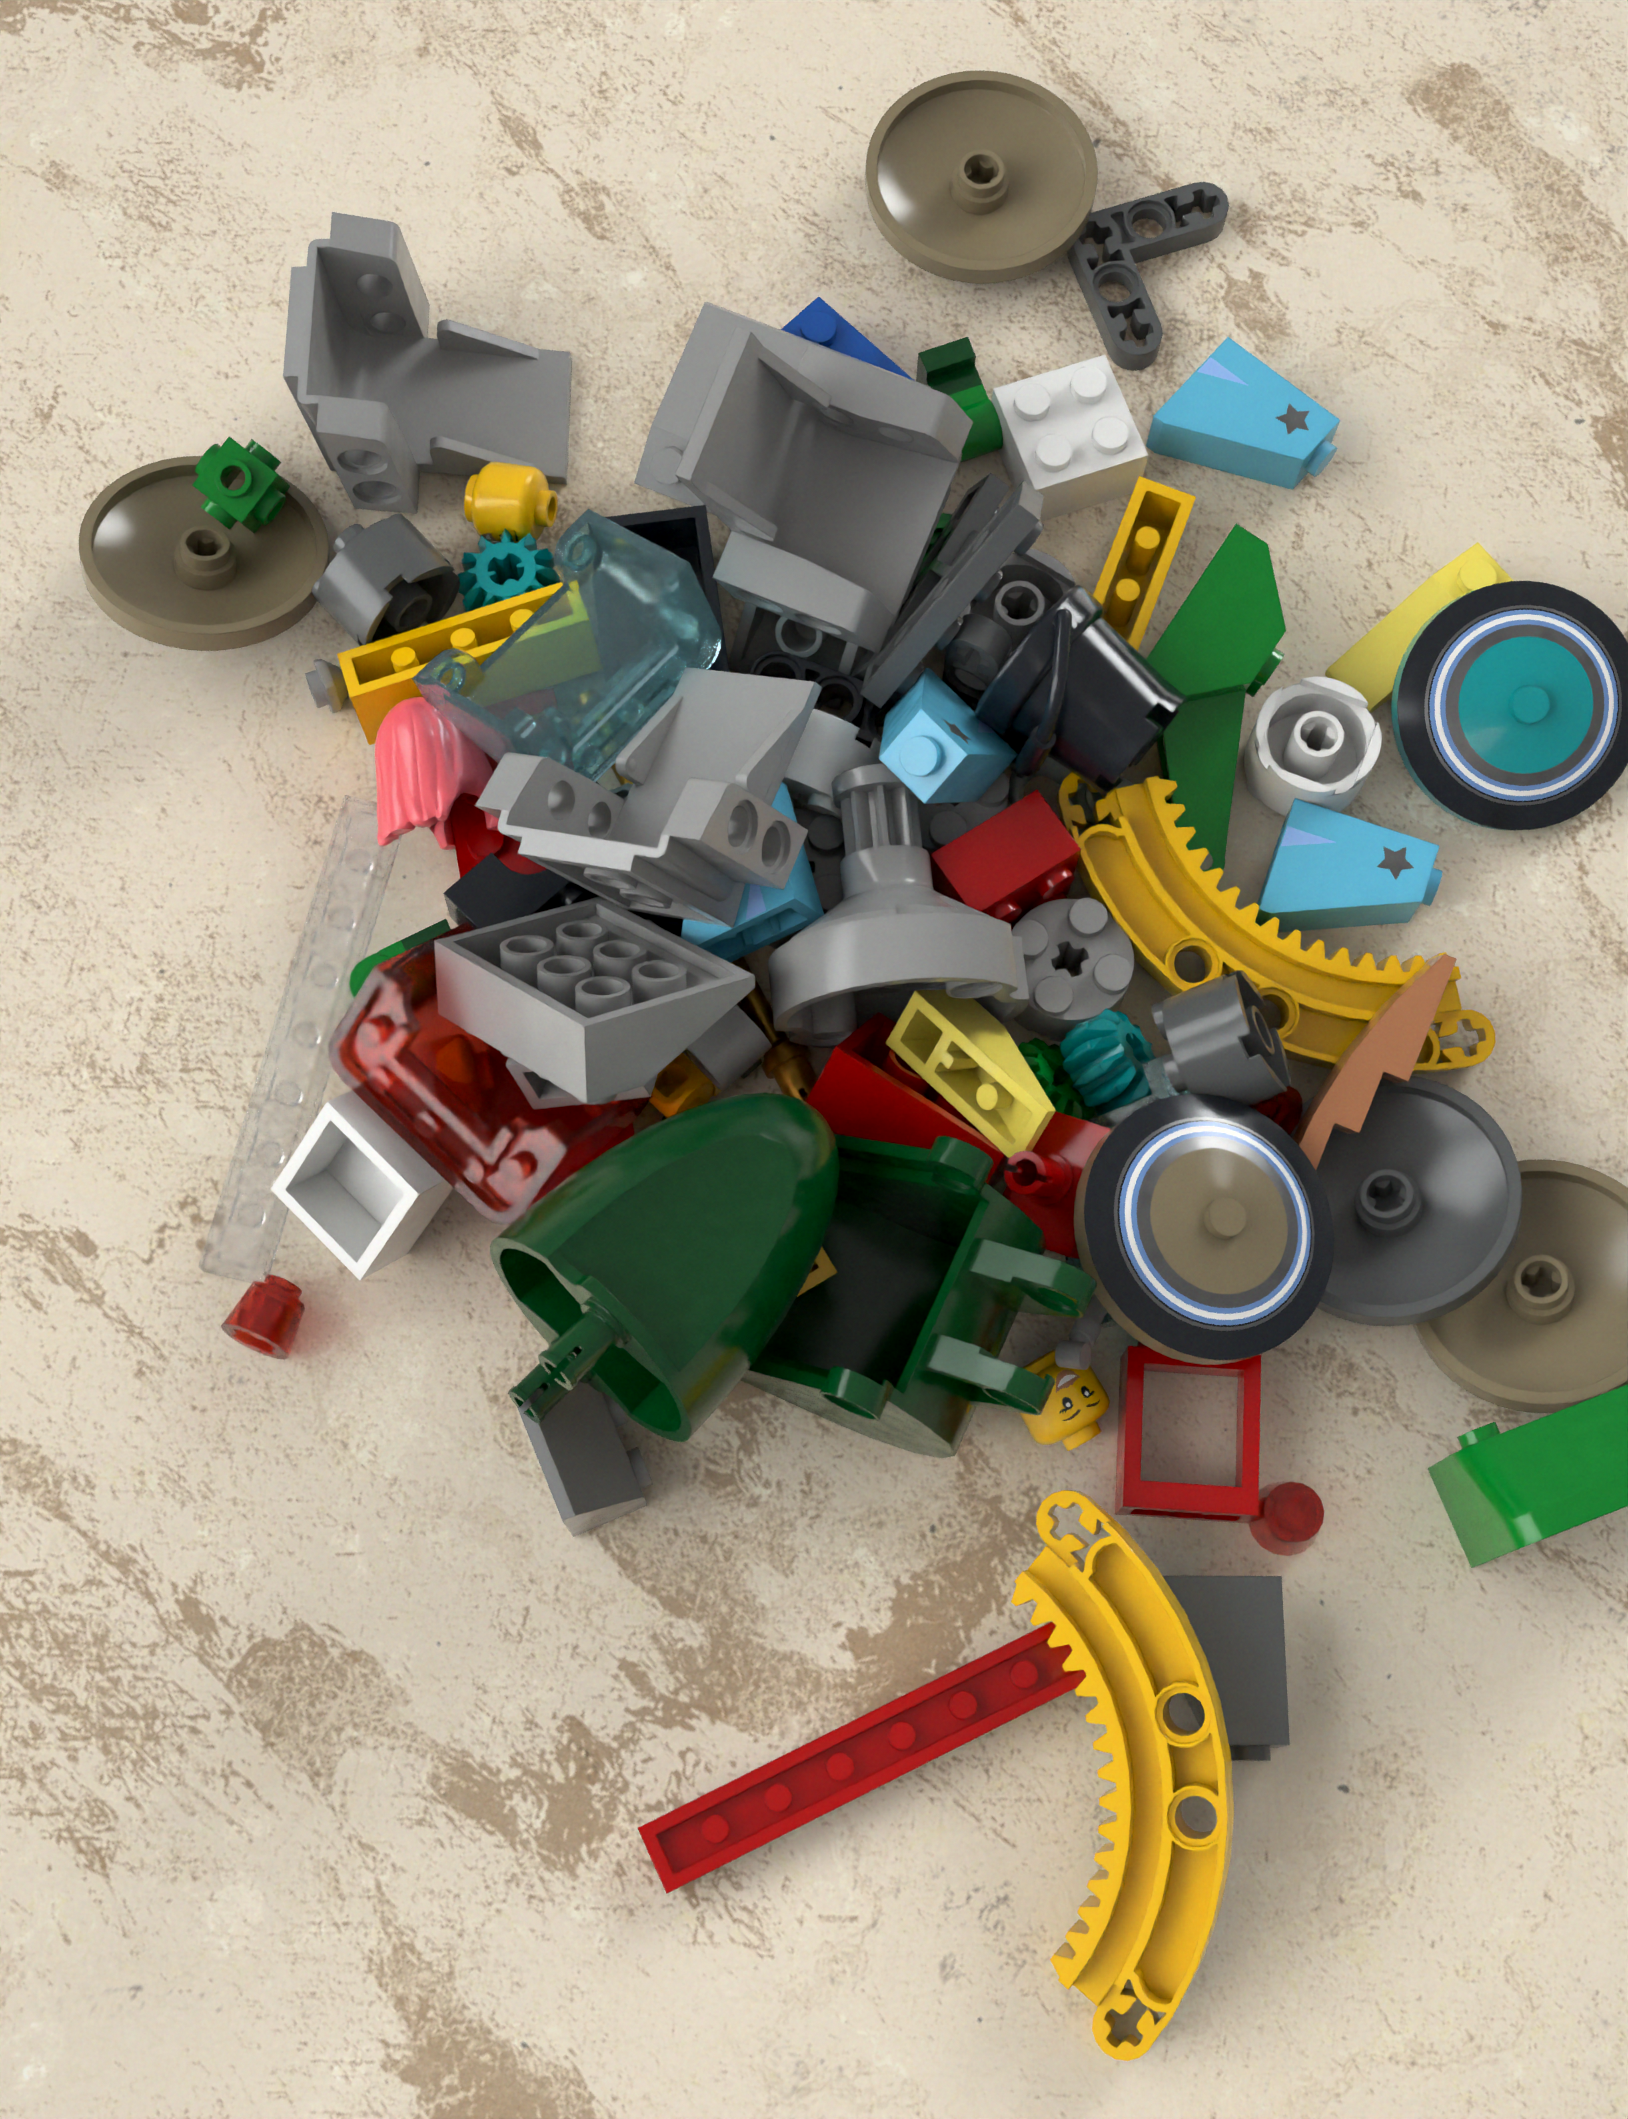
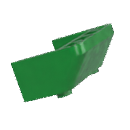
[1428,1384,1628,1568]

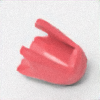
[375,697,499,850]

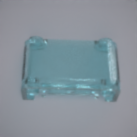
[412,509,722,782]

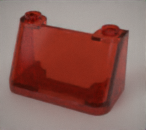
[328,922,652,1225]

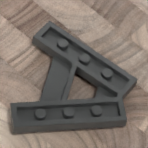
[850,473,1044,708]

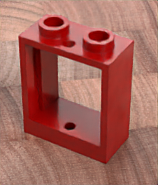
[1115,1341,1261,1524]

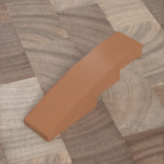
[1292,954,1457,1170]

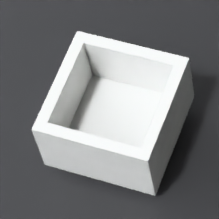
[991,355,1148,522]
[271,1079,466,1280]

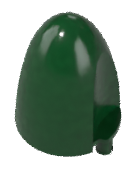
[490,1093,840,1442]

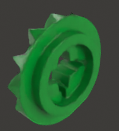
[1018,1037,1095,1121]

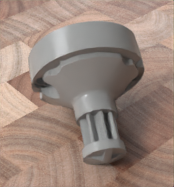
[768,763,1029,1049]

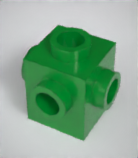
[192,436,291,534]

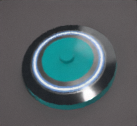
[1391,581,1628,830]

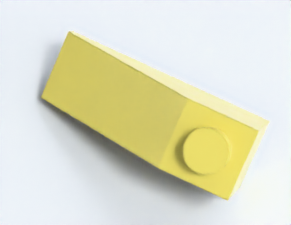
[1325,542,1514,713]
[886,989,1056,1158]

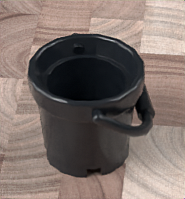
[975,585,1188,797]

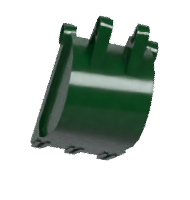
[661,1115,1097,1459]

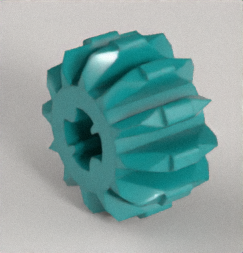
[457,528,561,612]
[1060,1008,1165,1122]

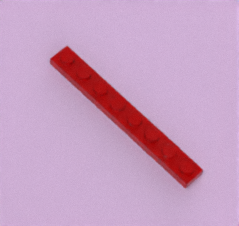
[638,1622,1087,1893]

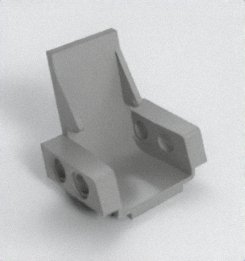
[283,212,572,514]
[675,326,973,653]
[475,667,822,928]

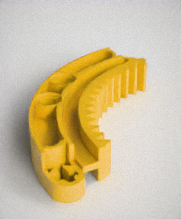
[1056,772,1496,1075]
[1011,1490,1234,2061]

